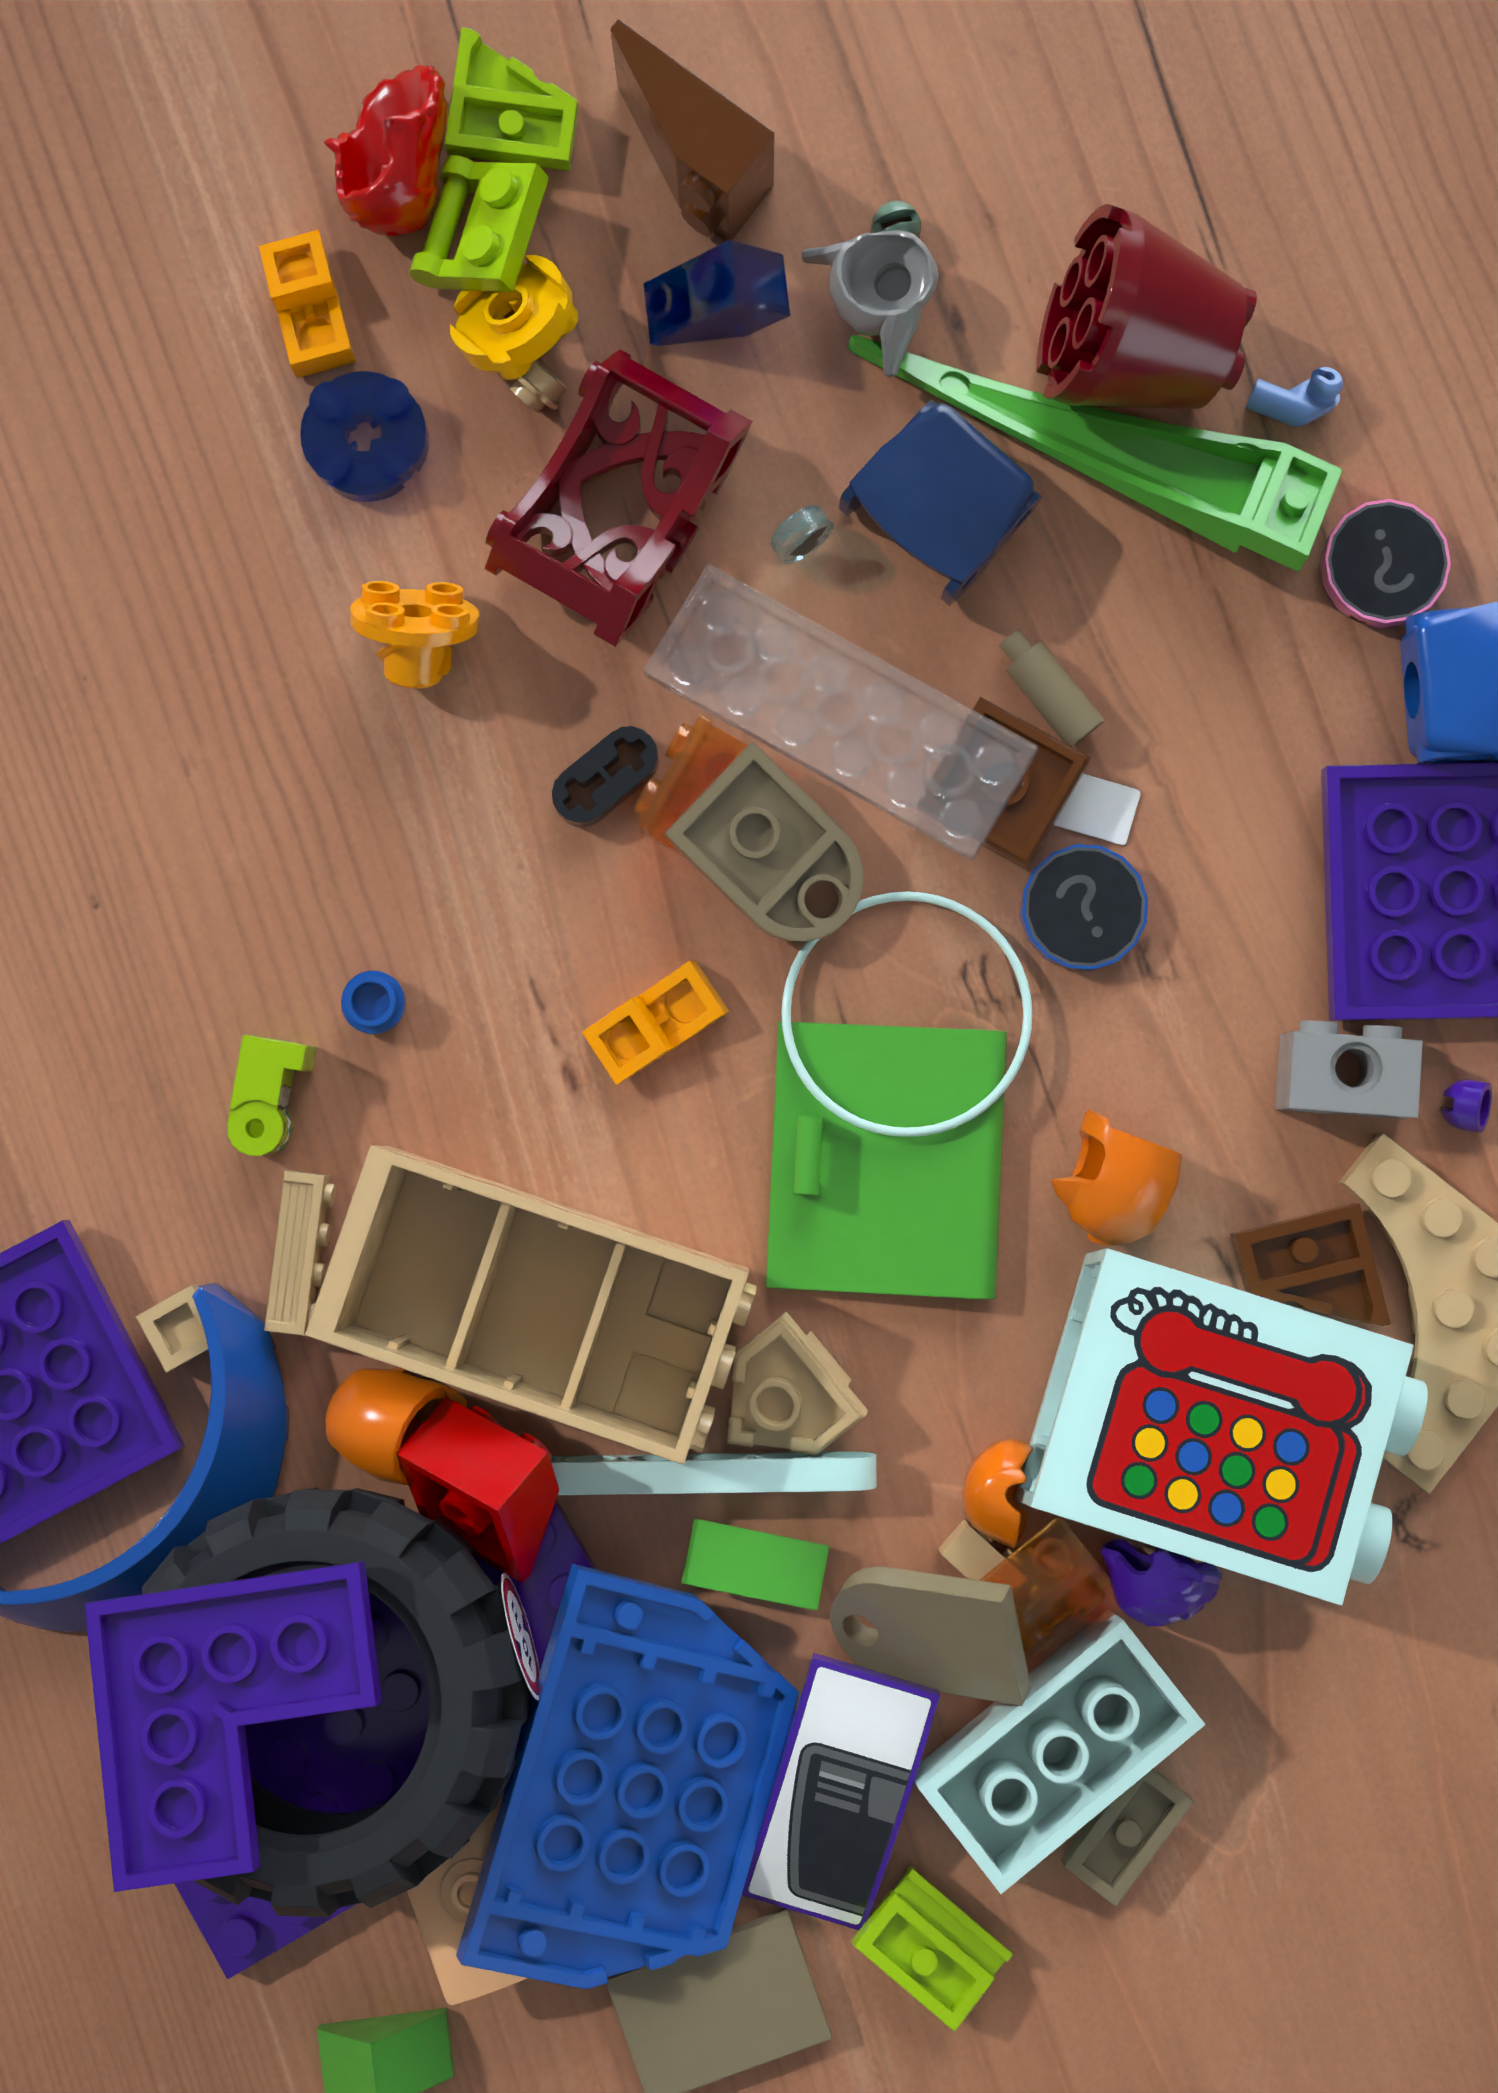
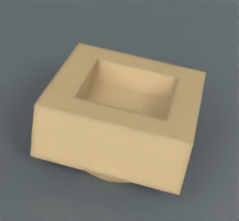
[136,1284,209,1373]

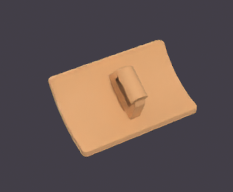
[407,1790,527,2005]

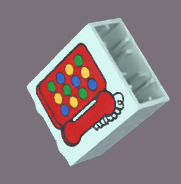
[1014,1248,1428,1606]

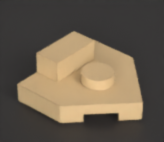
[727,1312,868,1455]

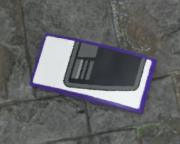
[742,1653,940,1930]

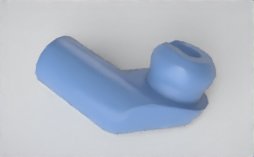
[1245,367,1343,427]

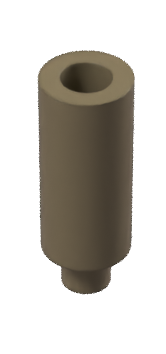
[999,630,1105,747]

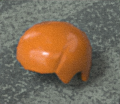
[962,1439,1033,1548]

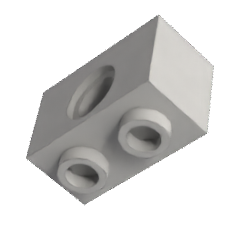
[1275,1020,1423,1119]

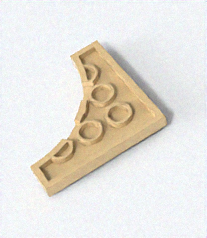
[1338,1133,1498,1494]

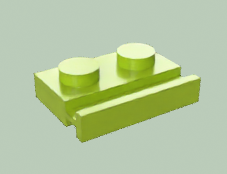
[851,1865,1013,2032]

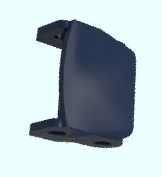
[839,400,1042,606]

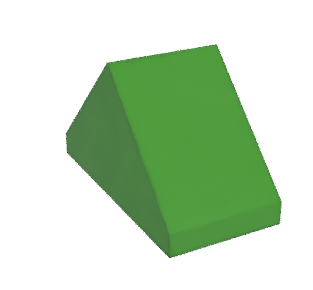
[317,2008,455,2093]

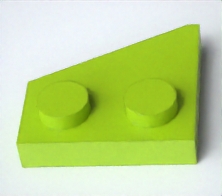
[445,27,579,171]

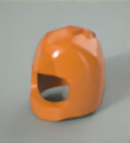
[1051,1109,1182,1246]
[325,1367,467,1485]

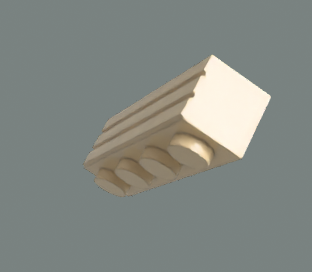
[264,1171,336,1336]

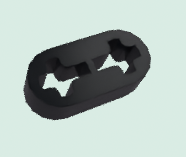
[552,726,659,827]

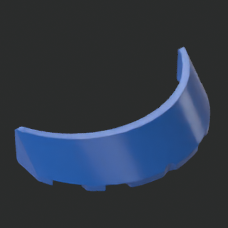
[0,1283,289,1632]

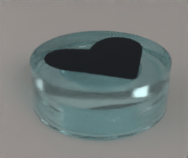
[770,505,834,565]

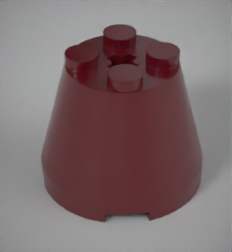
[1036,204,1257,409]

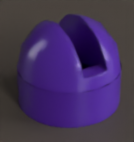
[1440,1080,1492,1133]

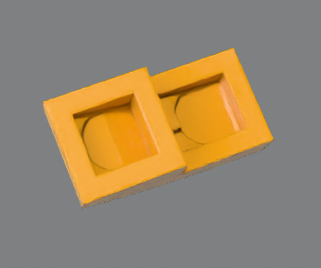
[258,229,356,378]
[582,959,730,1085]

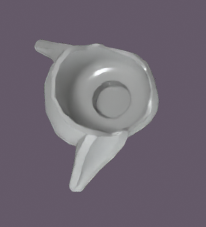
[802,230,939,378]

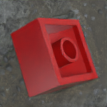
[396,1397,560,1584]

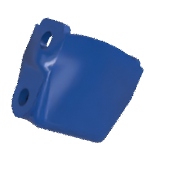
[1400,601,1498,764]

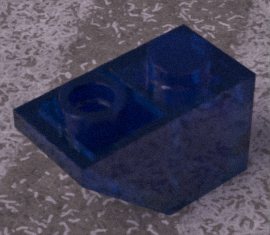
[643,240,790,346]

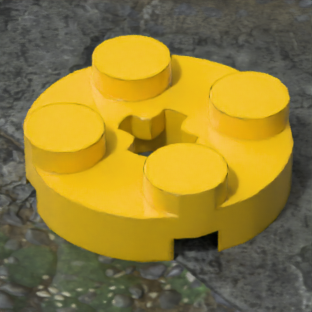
[450,255,579,380]

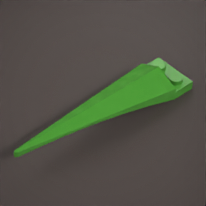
[847,335,1343,572]

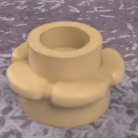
[510,360,567,413]

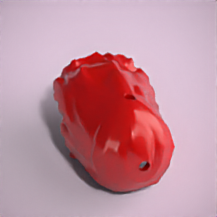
[324,65,447,236]

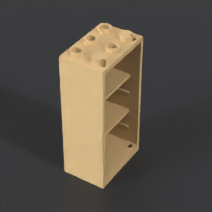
[305,1145,757,1465]

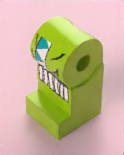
[227,1035,317,1156]

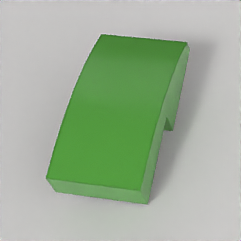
[681,1519,829,1610]

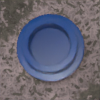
[341,971,406,1034]

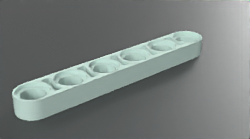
[551,1451,877,1495]

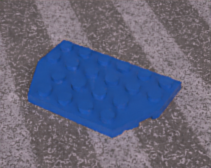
[456,1564,799,1989]

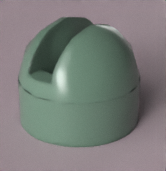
[871,200,921,238]

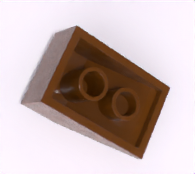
[610,19,774,244]

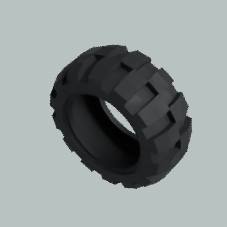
[141,1488,529,1917]

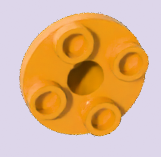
[350,581,479,689]

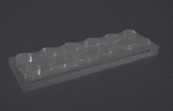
[643,564,1038,862]

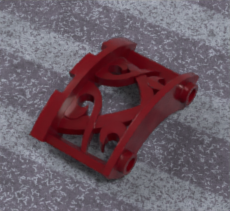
[485,349,753,647]

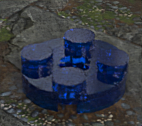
[300,371,429,502]

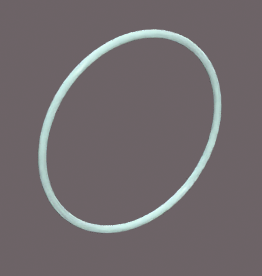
[781,891,1033,1137]

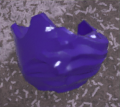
[1100,1540,1222,1627]

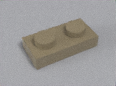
[1061,1768,1194,1907]

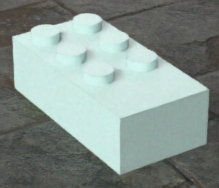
[915,1609,1206,1894]

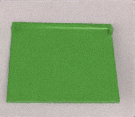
[766,1021,1007,1300]

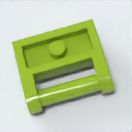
[409,155,549,292]

